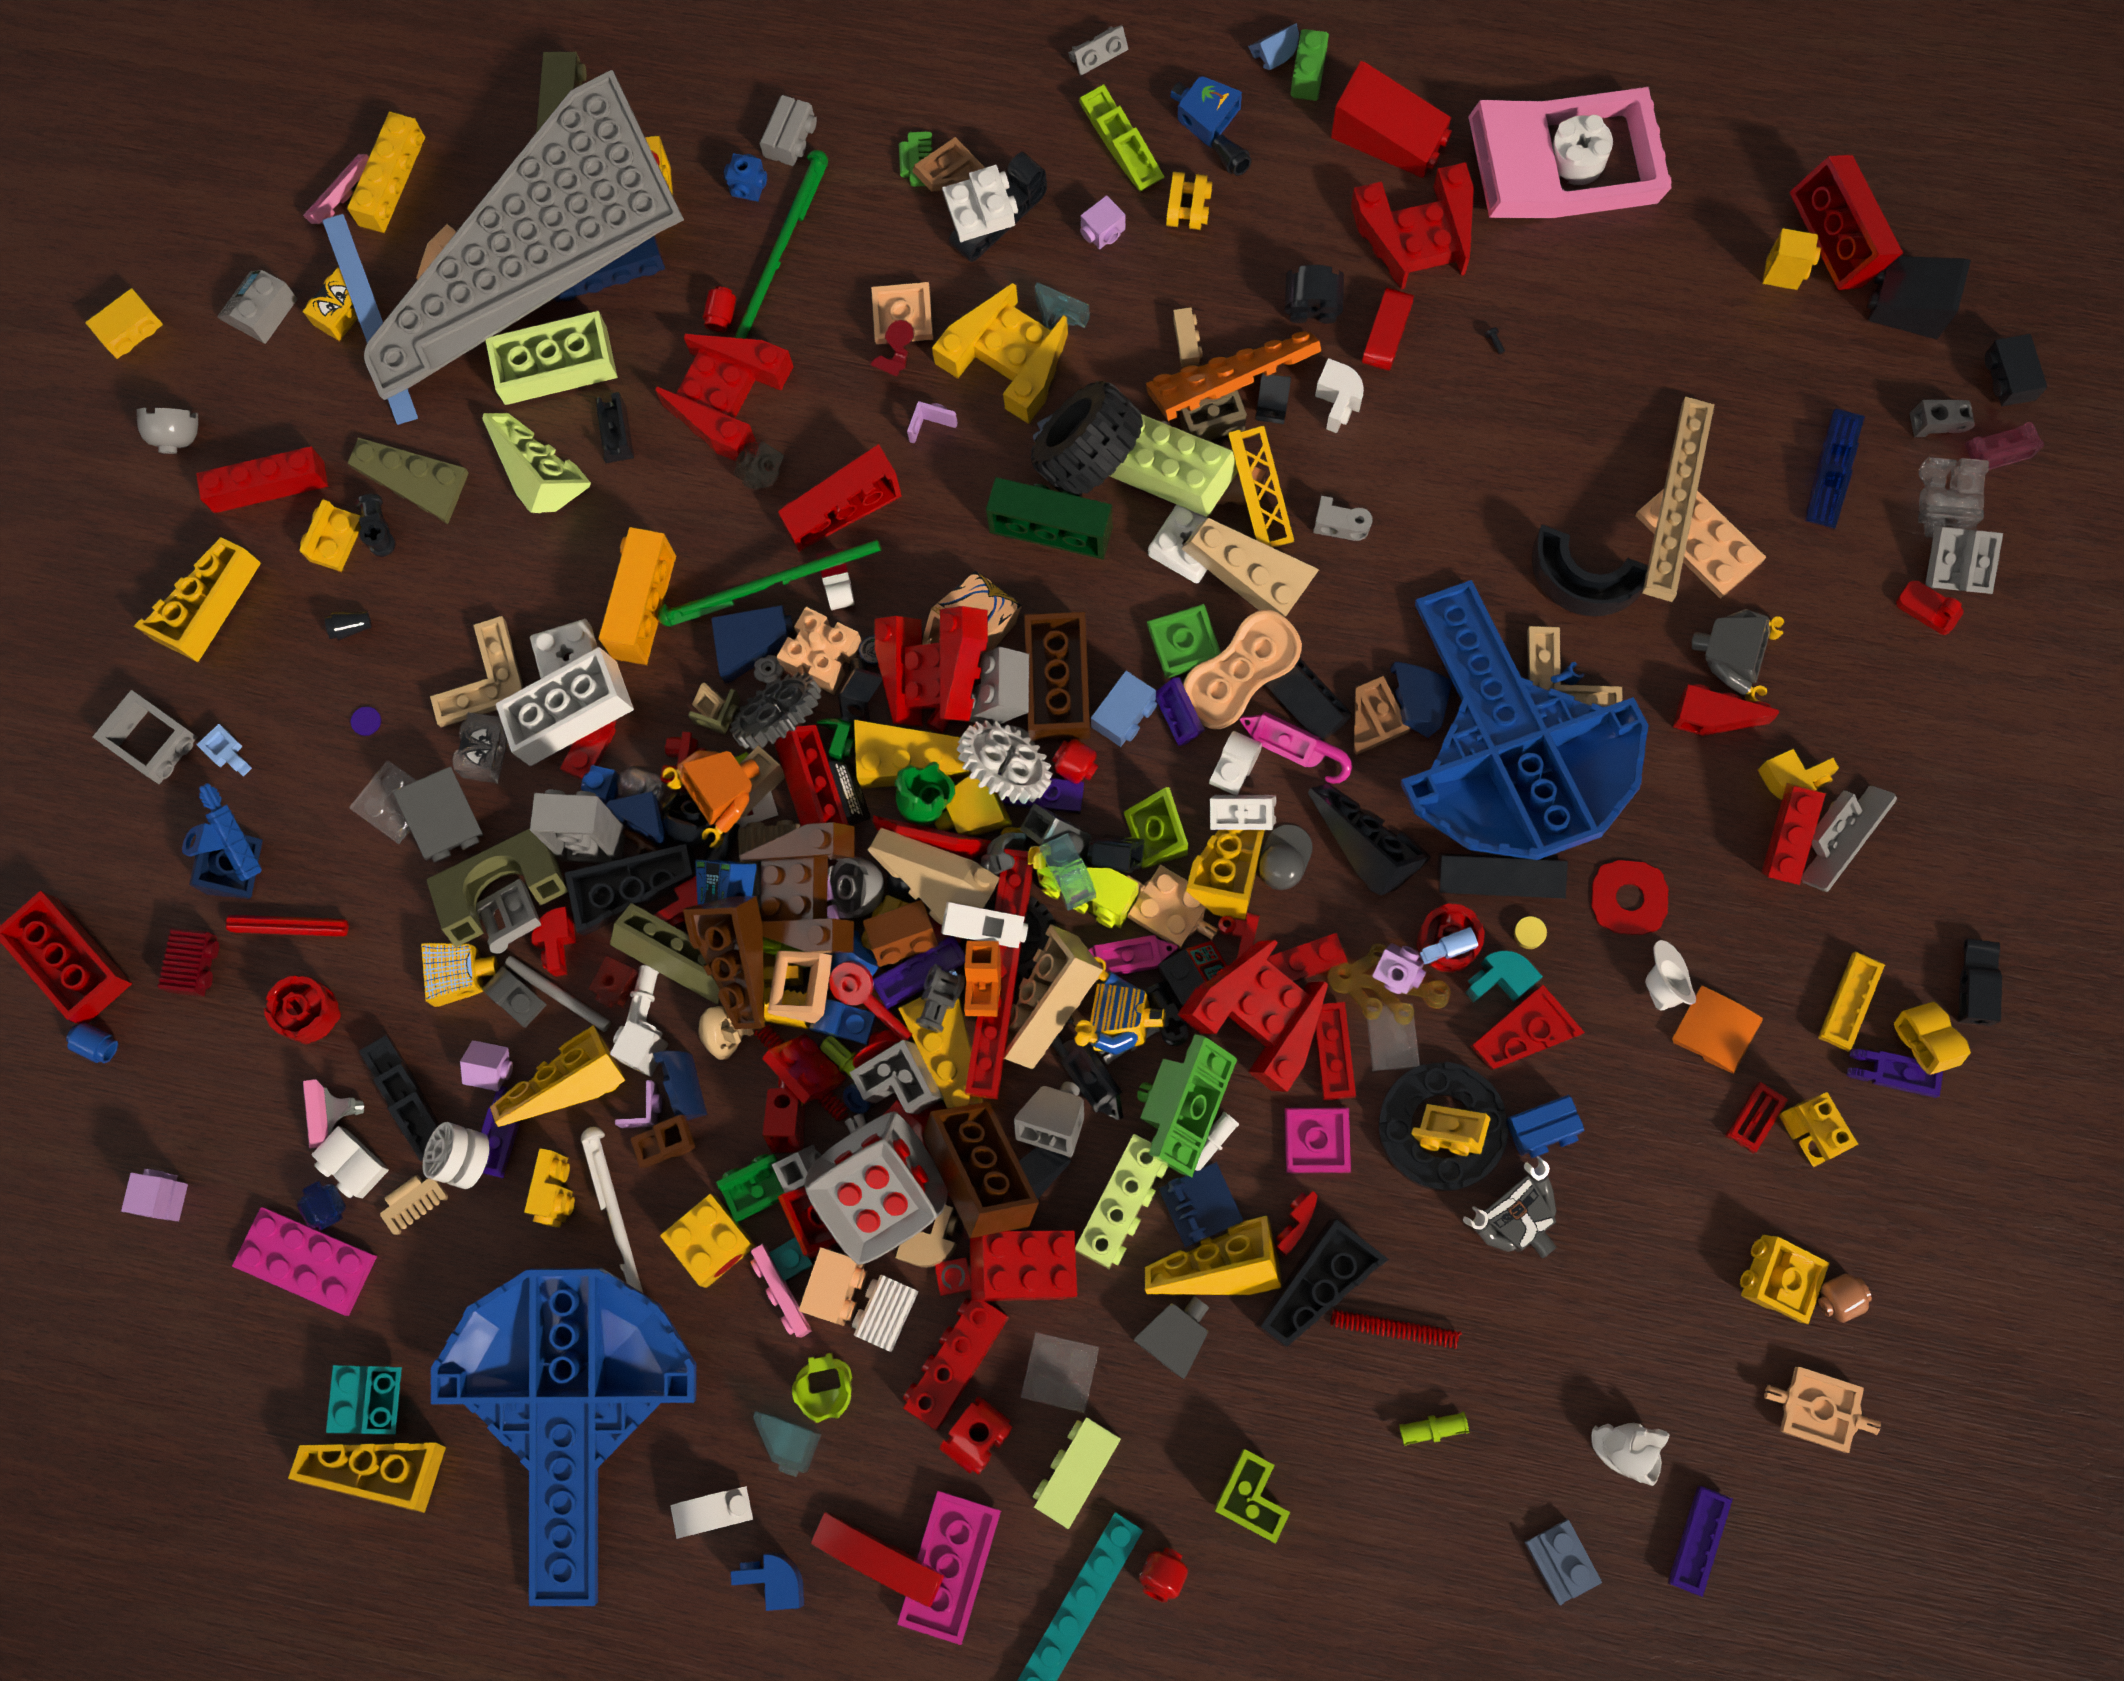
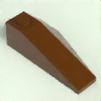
[683,896,765,1029]

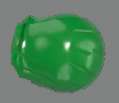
[895,762,955,826]

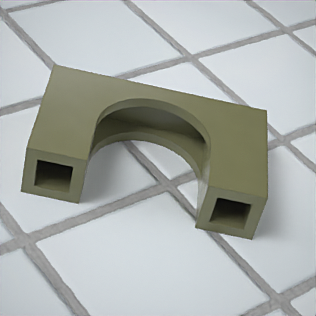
[426,829,568,947]

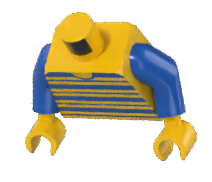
[1075,957,1166,1055]

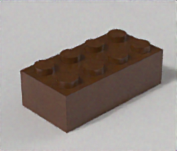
[1024,612,1091,741]
[922,1102,1039,1238]

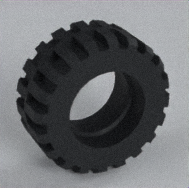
[1031,381,1143,496]

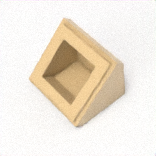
[692,683,726,720]

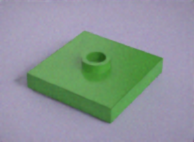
[1147,604,1221,679]

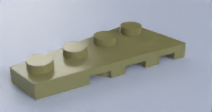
[348,438,469,524]

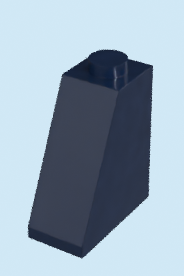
[711,605,794,683]

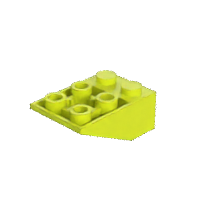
[1037,867,1138,929]

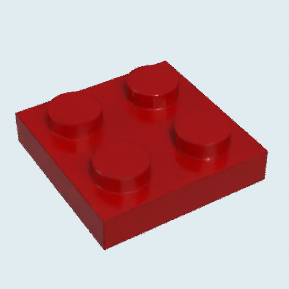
[762,1034,846,1104]

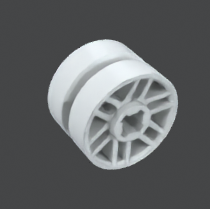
[423,1122,489,1189]

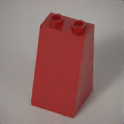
[1331,61,1452,178]

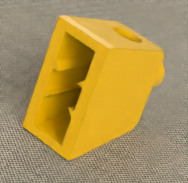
[934,776,1012,837]

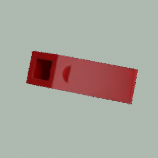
[1673,684,1780,736]

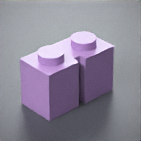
[121,1169,188,1222]

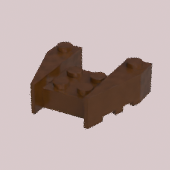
[740,822,855,954]

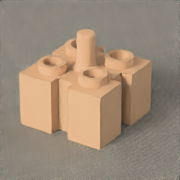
[776,607,862,695]

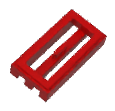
[1726,1082,1788,1154]

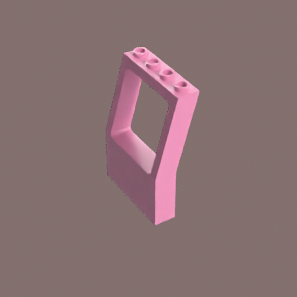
[1469,87,1671,218]

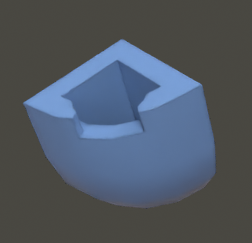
[1248,23,1299,70]

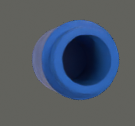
[66,1022,118,1063]

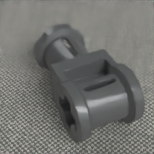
[915,964,965,1033]

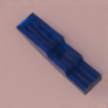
[1805,409,1865,529]

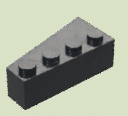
[1254,1219,1389,1347]

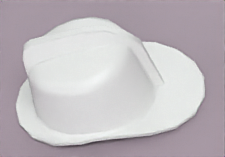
[1645,940,1696,1011]

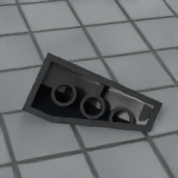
[1308,784,1431,896]

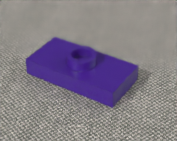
[1156,678,1205,746]

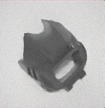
[981,832,1035,892]

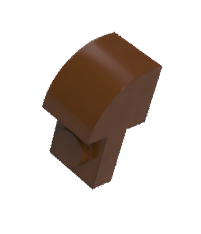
[631,1115,695,1168]

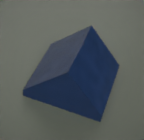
[606,792,672,849]
[189,835,263,899]

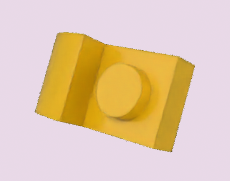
[1758,749,1839,800]

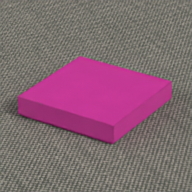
[1284,1108,1351,1173]

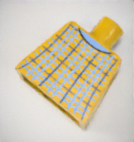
[421,943,498,1007]

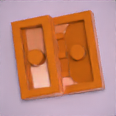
[1672,985,1763,1074]

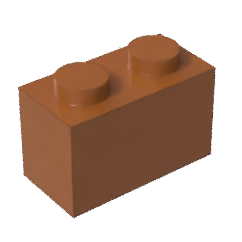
[863,900,939,967]

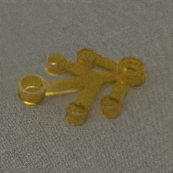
[1328,943,1451,1025]

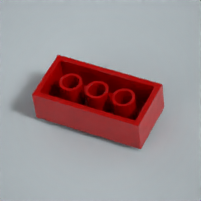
[1789,155,1903,290]
[0,890,132,1024]

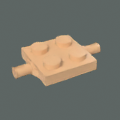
[1127,865,1219,950]
[1764,1367,1881,1453]

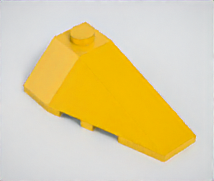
[1186,830,1265,921]

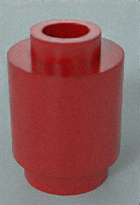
[703,286,736,332]

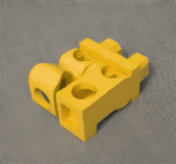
[1779,1092,1858,1167]

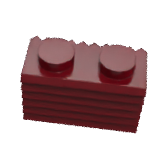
[158,928,219,997]

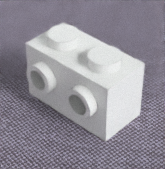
[610,1019,668,1077]

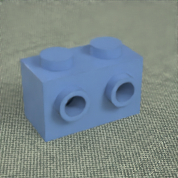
[1091,671,1157,747]

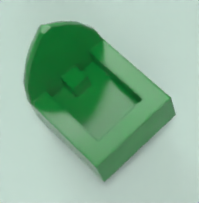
[817,718,855,762]

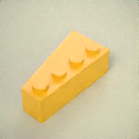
[134,537,261,662]

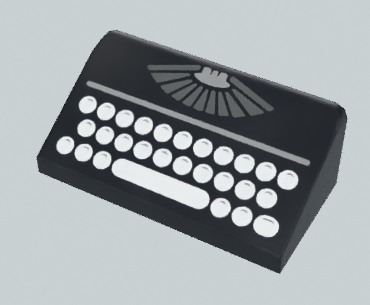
[828,761,871,826]

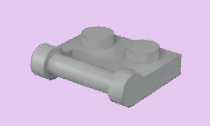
[476,879,541,954]

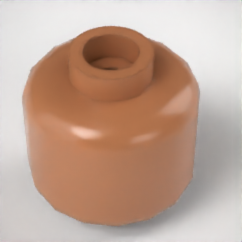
[1818,1273,1872,1323]

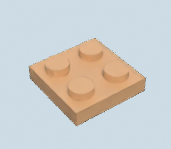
[871,282,933,345]

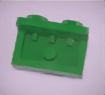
[716,1154,785,1222]

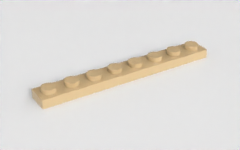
[1642,397,1714,602]

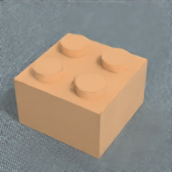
[799,1247,867,1326]

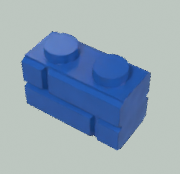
[1507,1095,1585,1159]

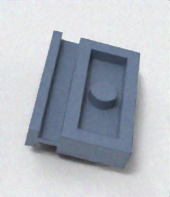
[1524,1519,1602,1605]

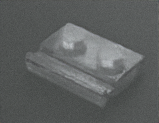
[1366,1003,1420,1071]

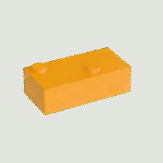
[599,527,676,665]

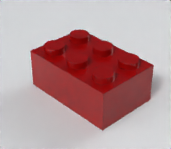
[970,1231,1077,1301]

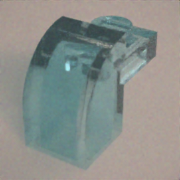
[1039,833,1096,911]

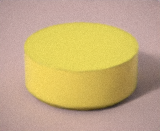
[1514,916,1547,949]

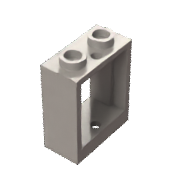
[93,690,198,784]

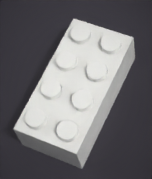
[496,647,634,766]

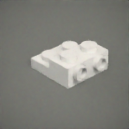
[942,165,1018,242]

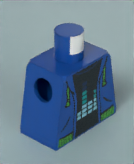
[696,860,757,905]

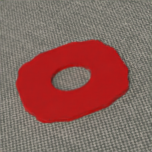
[1591,860,1668,935]

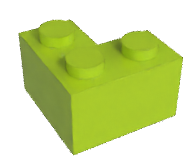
[1214,1449,1290,1544]

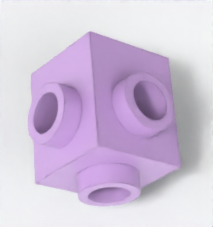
[1372,943,1426,994]

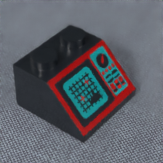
[1158,940,1227,1010]

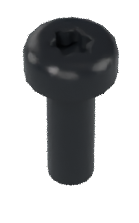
[1485,327,1505,354]

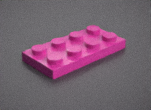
[232,1207,377,1316]
[897,1490,1001,1645]

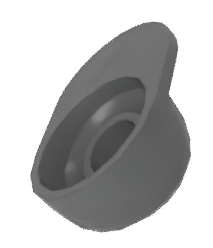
[1258,825,1313,890]

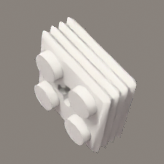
[1148,505,1207,584]
[530,619,597,679]

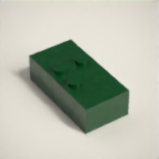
[986,477,1113,560]

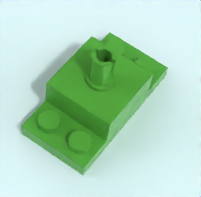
[1137,1034,1237,1177]

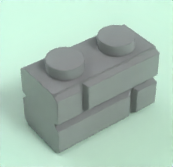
[760,95,817,166]

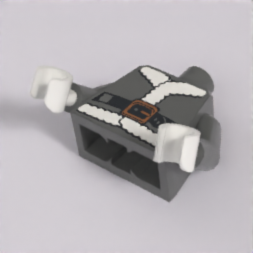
[1463,1156,1557,1259]

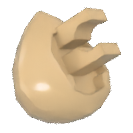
[698,1006,754,1060]

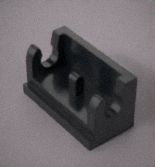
[596,392,634,464]

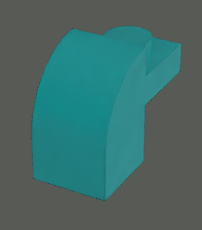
[1465,951,1543,1003]

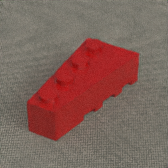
[778,444,902,551]

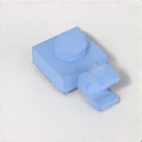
[197,724,252,777]

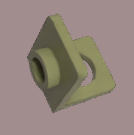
[688,688,740,735]

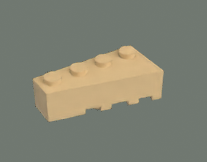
[1004,924,1103,1069]

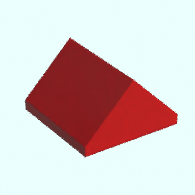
[778,1187,839,1259]

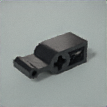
[1958,939,2002,1026]

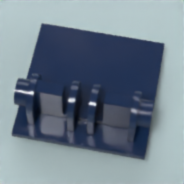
[1158,1162,1244,1248]

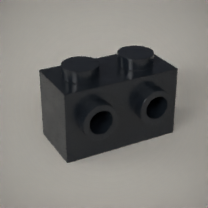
[1985,334,2047,407]

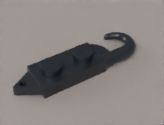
[1051,1016,1124,1120]

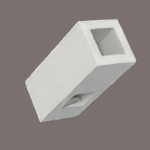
[941,902,1028,948]

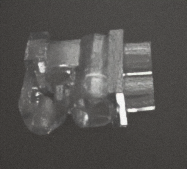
[1918,457,1989,538]

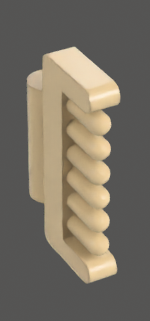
[380,1175,448,1235]

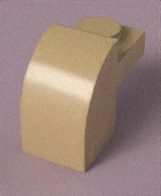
[895,1205,958,1268]

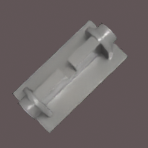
[1068,25,1129,75]

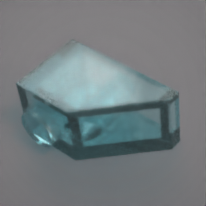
[753,1411,821,1477]

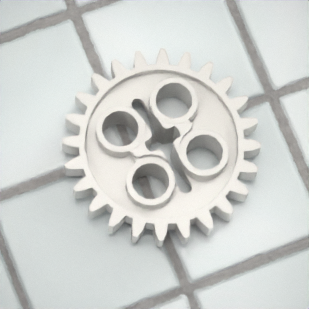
[957,720,1053,804]

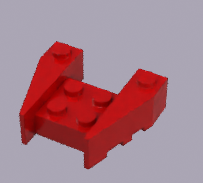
[1351,162,1474,289]
[655,334,794,464]
[875,606,988,726]
[1177,940,1328,1092]

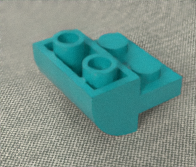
[326,1365,402,1434]

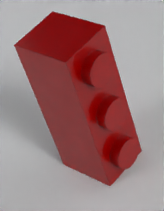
[1761,783,1826,885]

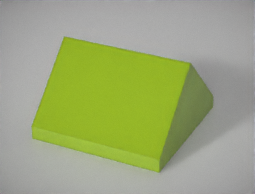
[1124,787,1188,868]

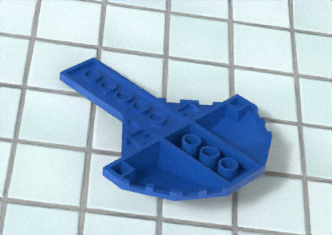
[1401,580,1649,860]
[431,1268,696,1606]

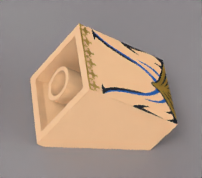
[922,571,1022,667]

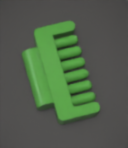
[899,132,933,187]

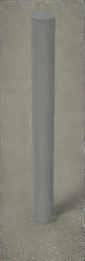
[504,956,611,1032]

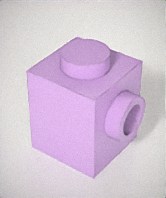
[1080,195,1126,250]
[460,1040,513,1091]

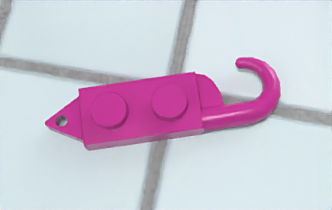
[1239,712,1352,784]
[1089,935,1178,975]

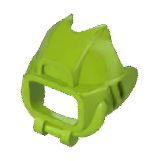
[792,1353,852,1423]

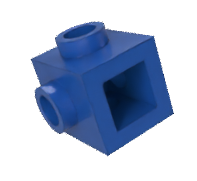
[724,153,767,202]

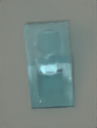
[1035,282,1090,330]

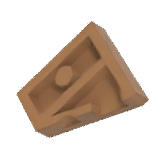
[913,137,985,192]
[1354,676,1410,755]

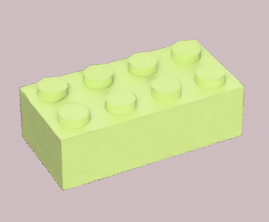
[486,311,618,405]
[1109,414,1238,517]

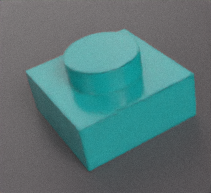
[769,1237,814,1282]

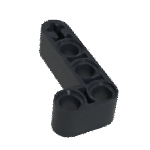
[949,152,1047,262]

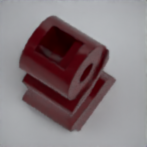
[870,320,915,377]

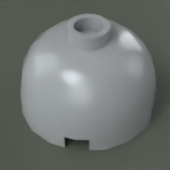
[137,408,198,454]
[828,857,884,918]

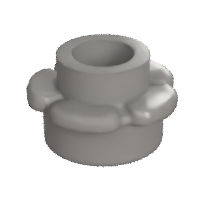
[754,655,783,684]

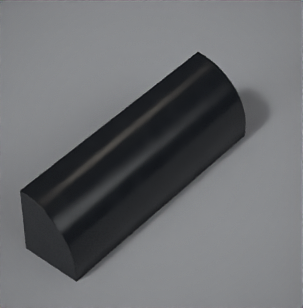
[1265,657,1353,741]
[1437,853,1568,899]

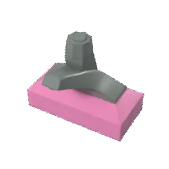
[303,1079,364,1149]

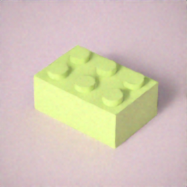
[1033,1417,1121,1529]

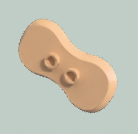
[1183,610,1302,729]

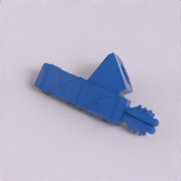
[182,783,262,881]

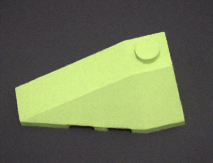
[482,413,591,513]

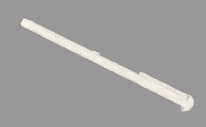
[581,1127,643,1293]

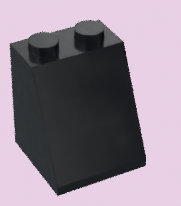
[1867,256,1971,340]

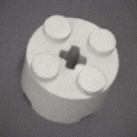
[1552,115,1613,185]

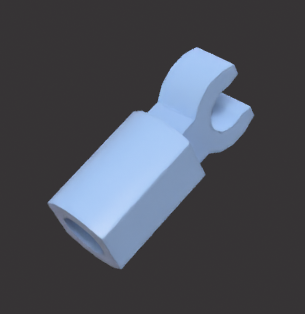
[1419,927,1478,965]

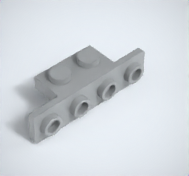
[1801,786,1897,892]

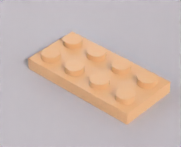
[1635,489,1766,599]

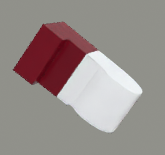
[816,548,855,611]

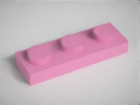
[303,154,369,224]
[750,1244,812,1338]

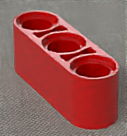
[1362,287,1415,371]

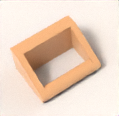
[768,951,833,1023]

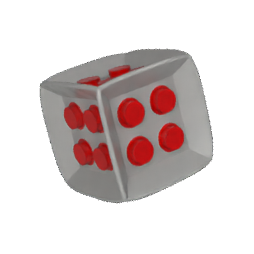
[804,1111,948,1265]

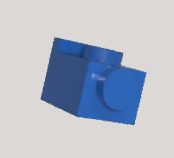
[581,765,623,805]

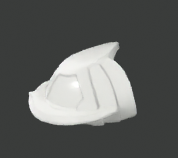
[1592,1423,1670,1486]

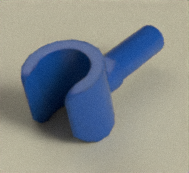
[1551,662,1584,685]

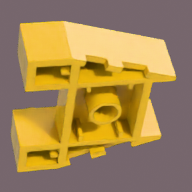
[932,283,1068,424]

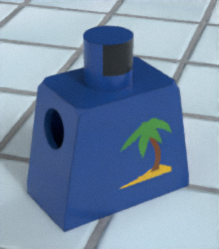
[1170,76,1242,148]

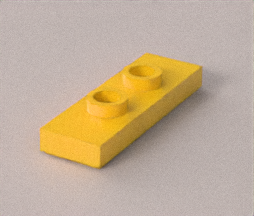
[1818,951,1885,1051]

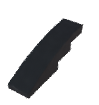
[359,1034,439,1161]

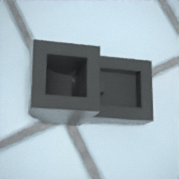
[482,966,547,1028]

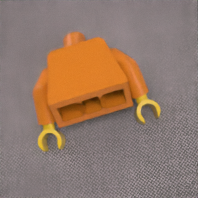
[663,750,760,848]

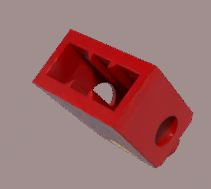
[763,1078,805,1153]

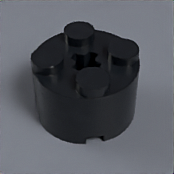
[1284,265,1344,324]

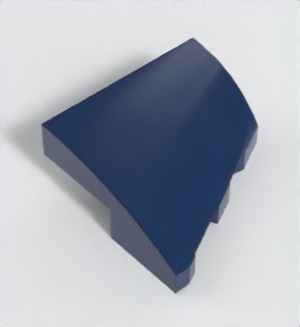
[1390,662,1452,738]
[653,1051,707,1121]

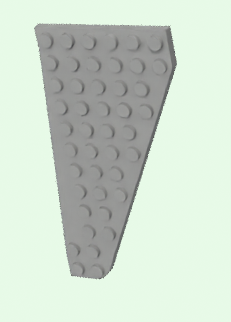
[364,70,684,400]

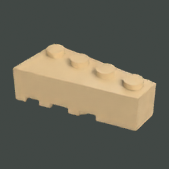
[1181,518,1319,617]

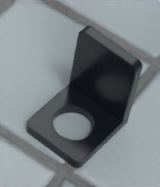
[1255,373,1291,424]

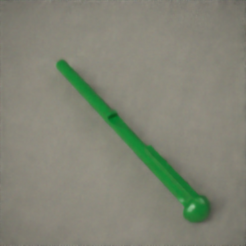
[734,150,828,339]
[657,540,881,627]

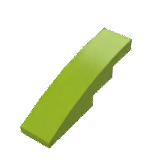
[1079,84,1164,192]

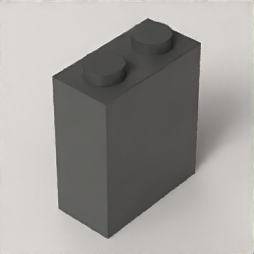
[393,766,484,863]

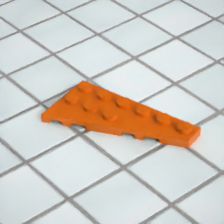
[1146,331,1321,421]

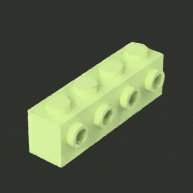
[1075,1134,1169,1269]

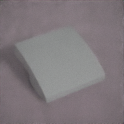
[1925,526,2003,594]

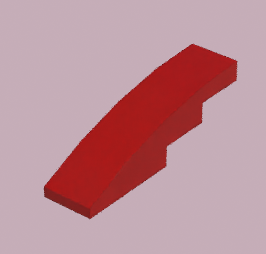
[811,1512,945,1607]

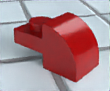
[654,876,698,929]
[532,907,576,977]

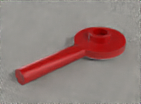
[829,961,913,1041]

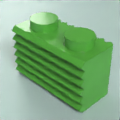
[1291,29,1329,101]

